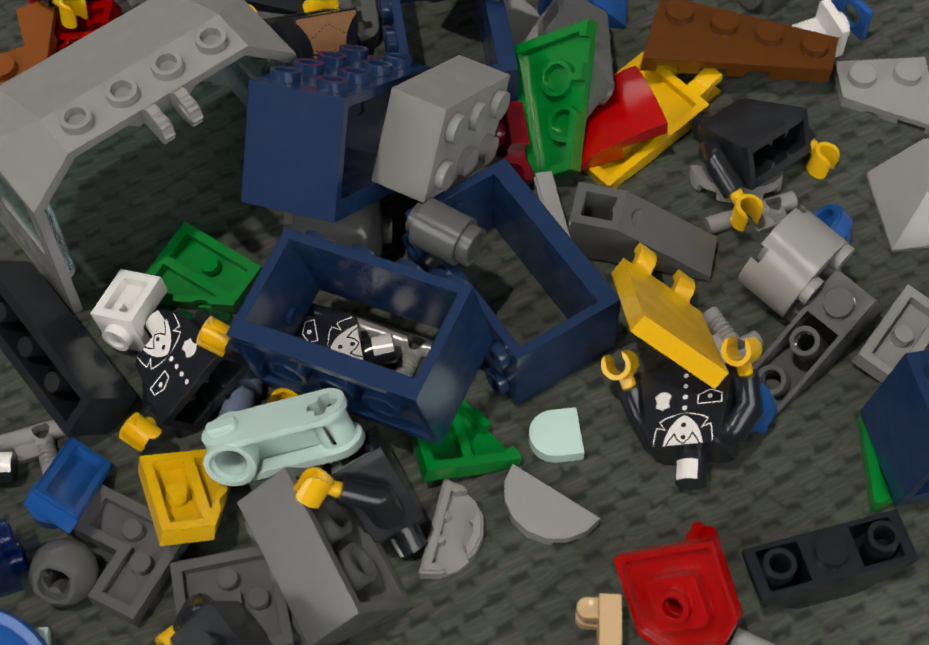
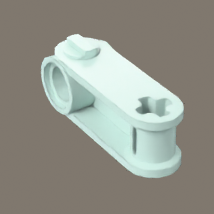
[202,388,365,486]

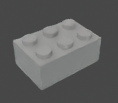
[371,55,510,203]

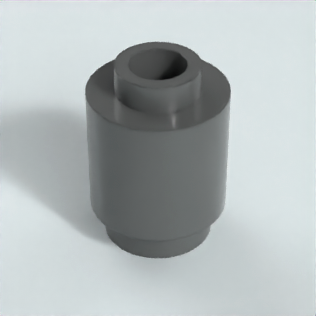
[405,198,486,267]

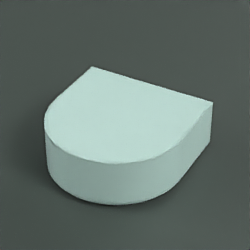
[529,407,584,463]

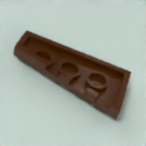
[640,0,839,82]

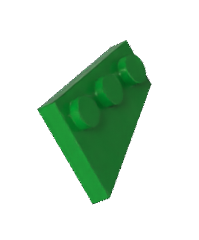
[514,19,598,182]

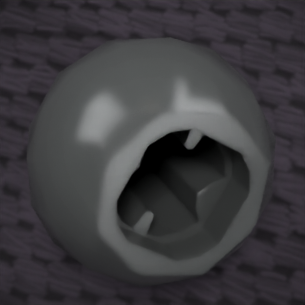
[28,538,99,607]

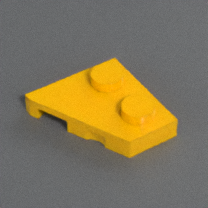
[138,449,231,547]

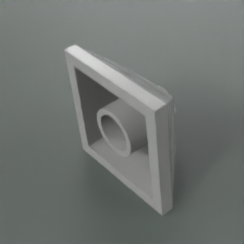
[866,138,929,253]

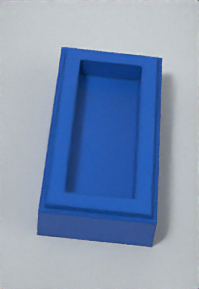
[23,437,114,533]

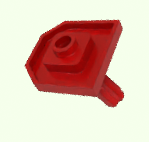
[613,521,743,645]

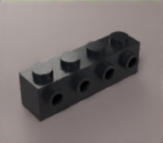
[0,260,136,437]

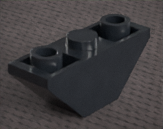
[741,509,918,609]

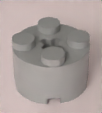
[737,205,855,322]

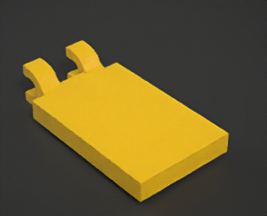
[583,50,723,188]
[611,243,728,389]

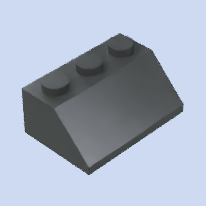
[237,467,413,645]

